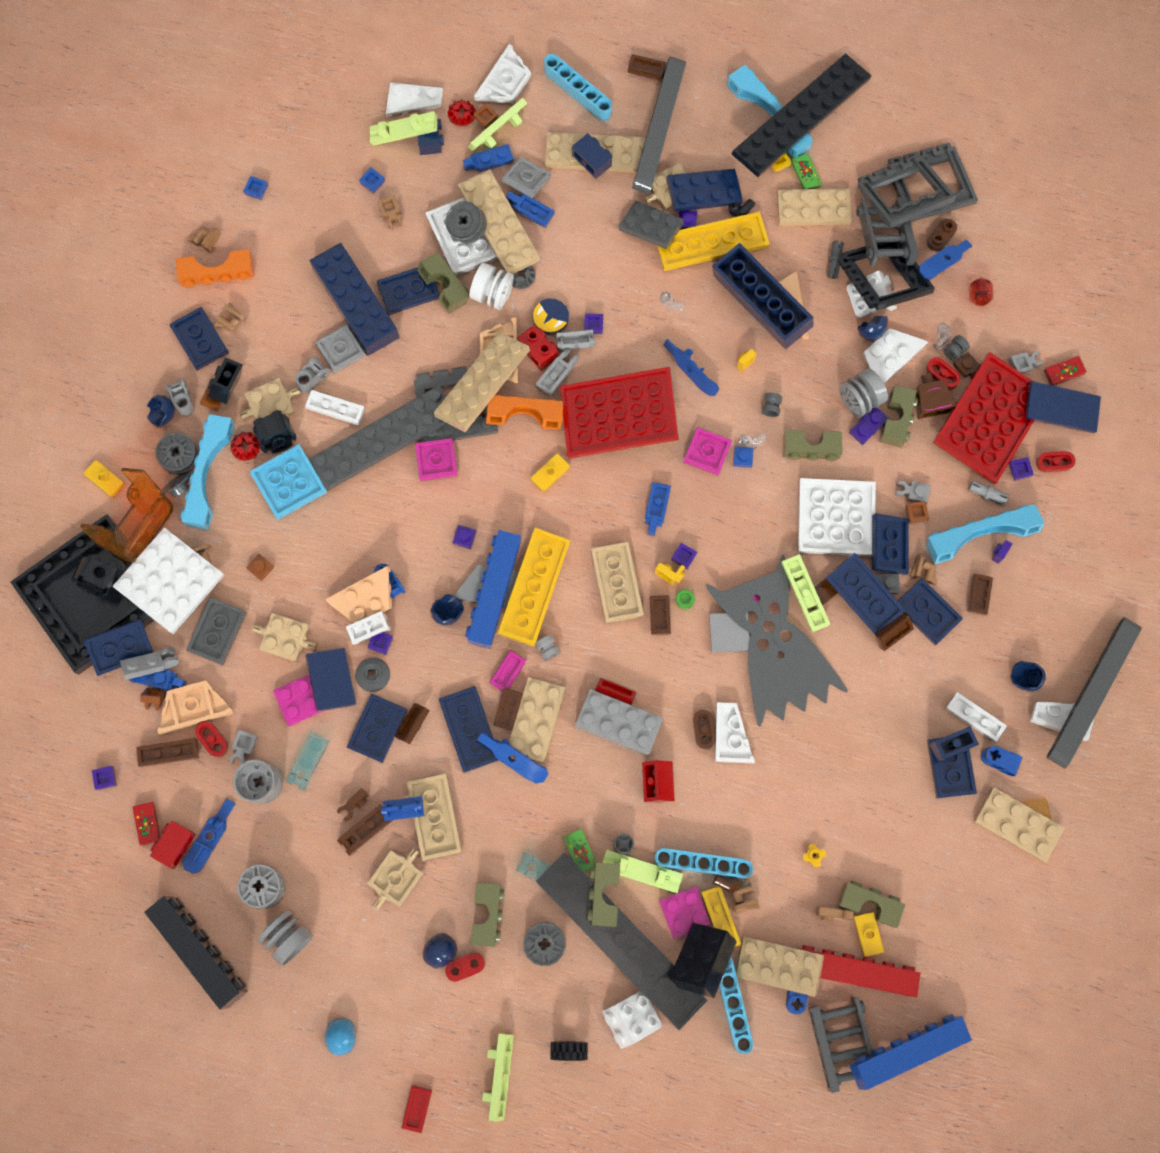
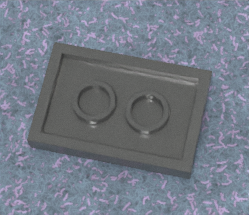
[618,201,684,249]
[186,597,247,666]

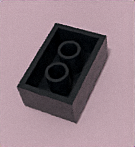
[670,923,737,998]

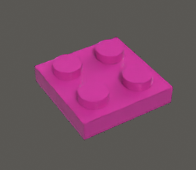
[683,427,732,476]
[415,438,458,481]
[273,674,323,727]
[659,886,711,939]

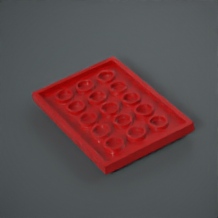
[932,352,1034,484]
[560,367,679,459]

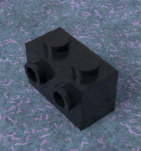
[208,357,243,404]

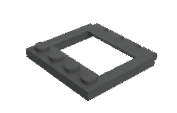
[887,143,978,222]
[858,155,956,228]
[414,365,498,442]

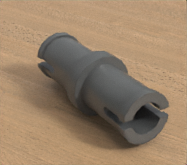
[827,241,844,279]

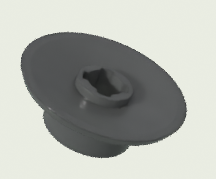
[160,472,189,498]
[355,658,390,692]

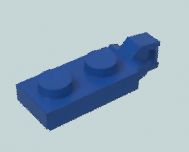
[463,144,514,172]
[506,191,555,228]
[645,482,671,536]
[129,670,186,691]

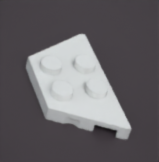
[474,44,531,104]
[863,328,928,384]

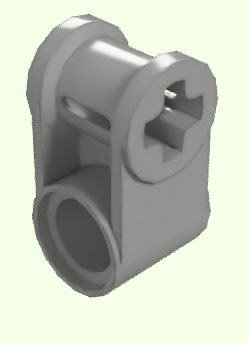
[295,357,330,393]
[165,378,195,416]

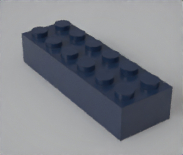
[309,243,400,356]
[712,243,814,350]

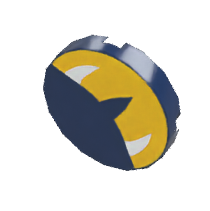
[533,299,569,335]

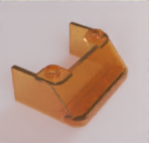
[80,468,173,562]

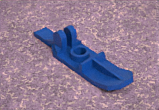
[919,240,972,280]
[663,339,719,396]
[477,732,548,783]
[182,799,236,874]

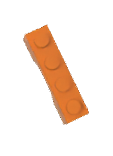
[175,249,254,287]
[486,394,563,430]

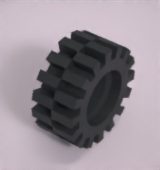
[550,1041,588,1061]

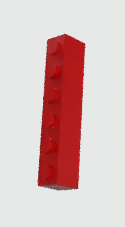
[796,945,921,997]

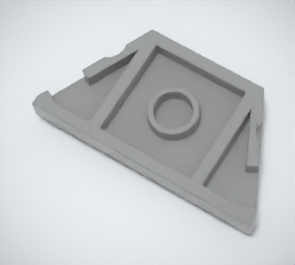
[454,564,517,609]

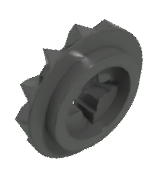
[512,265,536,289]

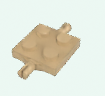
[644,163,699,211]
[239,378,301,420]
[252,613,317,662]
[367,848,424,910]

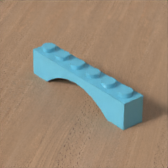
[727,65,813,158]
[181,414,235,530]
[926,504,1045,564]

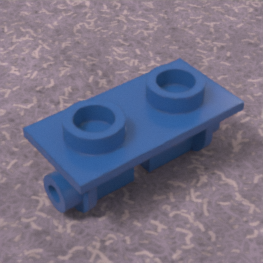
[381,796,424,821]

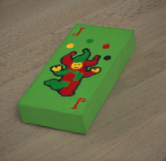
[791,153,822,189]
[563,829,596,872]

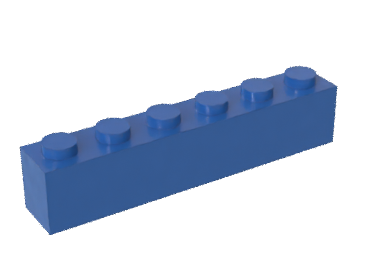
[465,530,521,649]
[849,1014,972,1090]

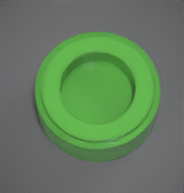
[675,589,695,610]

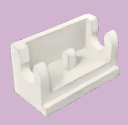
[346,611,391,645]

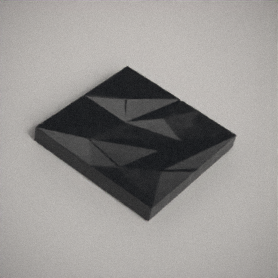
[10,514,154,675]

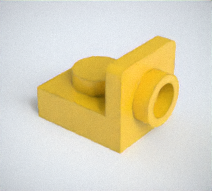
[654,563,685,586]

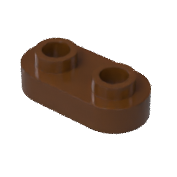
[927,219,957,251]
[693,710,716,750]

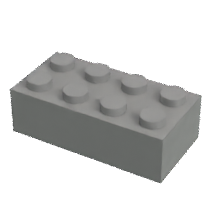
[575,689,663,758]

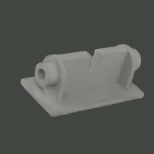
[556,329,595,351]

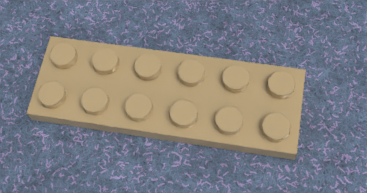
[545,132,646,173]
[458,169,540,274]
[434,332,530,432]

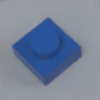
[359,167,385,194]
[243,176,268,200]
[733,446,754,468]

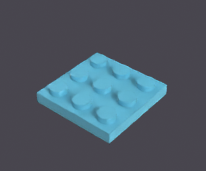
[249,444,328,520]

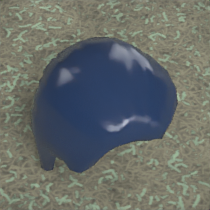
[857,316,888,340]
[147,395,175,428]
[430,594,464,626]
[1010,661,1046,692]
[423,933,457,969]

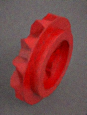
[447,99,476,126]
[230,431,260,461]

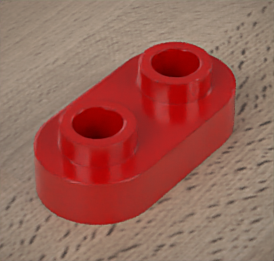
[926,357,960,389]
[1036,451,1076,472]
[195,721,228,757]
[445,953,485,982]

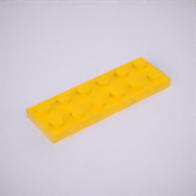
[657,212,770,271]
[497,528,570,647]

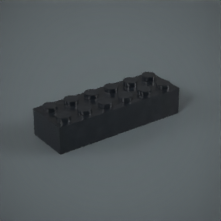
[144,896,248,1010]

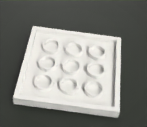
[426,198,498,276]
[798,478,876,557]
[113,528,224,634]

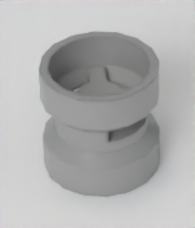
[535,635,561,661]

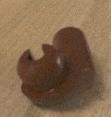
[713,875,740,892]

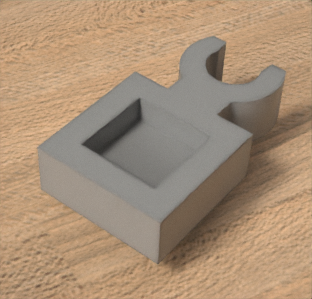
[1008,352,1043,374]
[895,481,931,504]
[229,730,258,766]

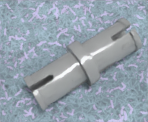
[968,480,1009,506]

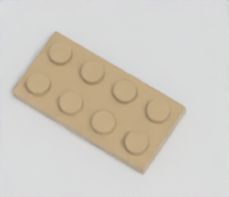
[777,189,852,226]
[591,542,644,624]
[509,677,566,763]
[407,774,462,861]
[974,787,1065,863]
[736,937,824,997]

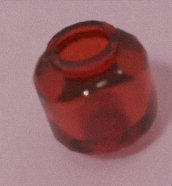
[969,278,994,306]

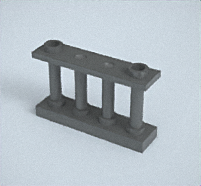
[856,197,918,266]
[808,997,873,1093]

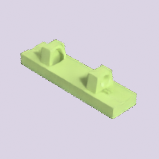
[468,98,527,152]
[370,111,437,146]
[781,554,830,633]
[603,850,683,894]
[482,1033,514,1122]

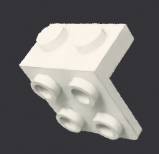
[847,270,897,318]
[602,991,662,1049]

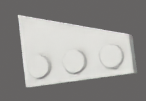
[715,702,755,764]
[1030,702,1094,741]

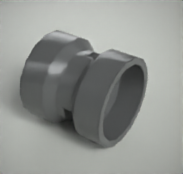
[943,335,970,361]
[761,393,783,417]
[614,833,634,855]

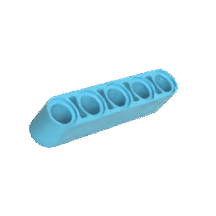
[544,54,612,121]
[654,848,753,879]
[719,957,753,1054]

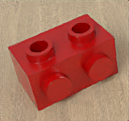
[517,325,558,371]
[642,760,675,803]
[150,821,196,869]

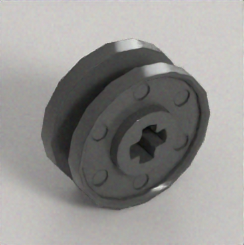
[445,201,487,244]
[155,432,199,475]
[523,922,566,966]

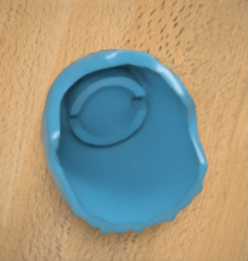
[324,1018,356,1056]

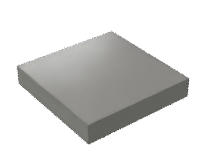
[502,157,551,198]
[315,324,366,374]
[709,613,750,653]

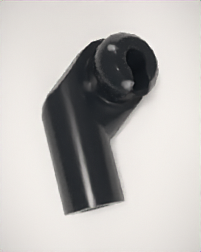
[729,199,755,216]

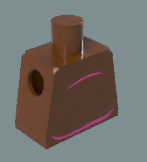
[915,373,956,419]

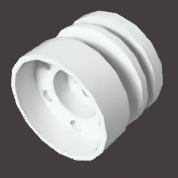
[469,262,514,310]

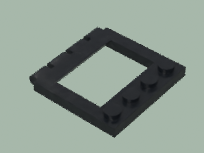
[837,242,935,310]

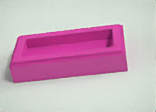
[489,650,527,692]

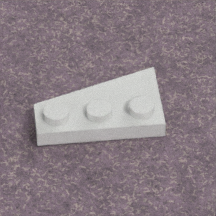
[386,83,443,118]

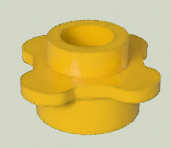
[803,844,826,868]

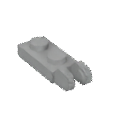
[535,348,580,397]
[120,647,179,680]

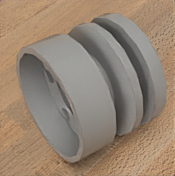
[839,368,888,418]
[233,760,283,804]
[237,864,286,909]
[257,910,313,966]

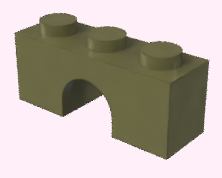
[417,253,470,313]
[879,385,918,448]
[783,430,842,461]
[587,862,620,927]
[837,880,905,928]
[470,882,505,947]

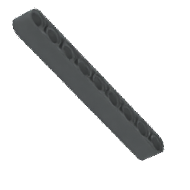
[632,56,686,194]
[1047,617,1142,769]

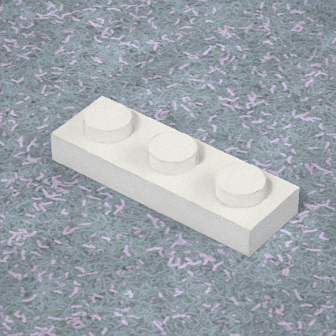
[305,390,365,426]
[945,692,1007,743]

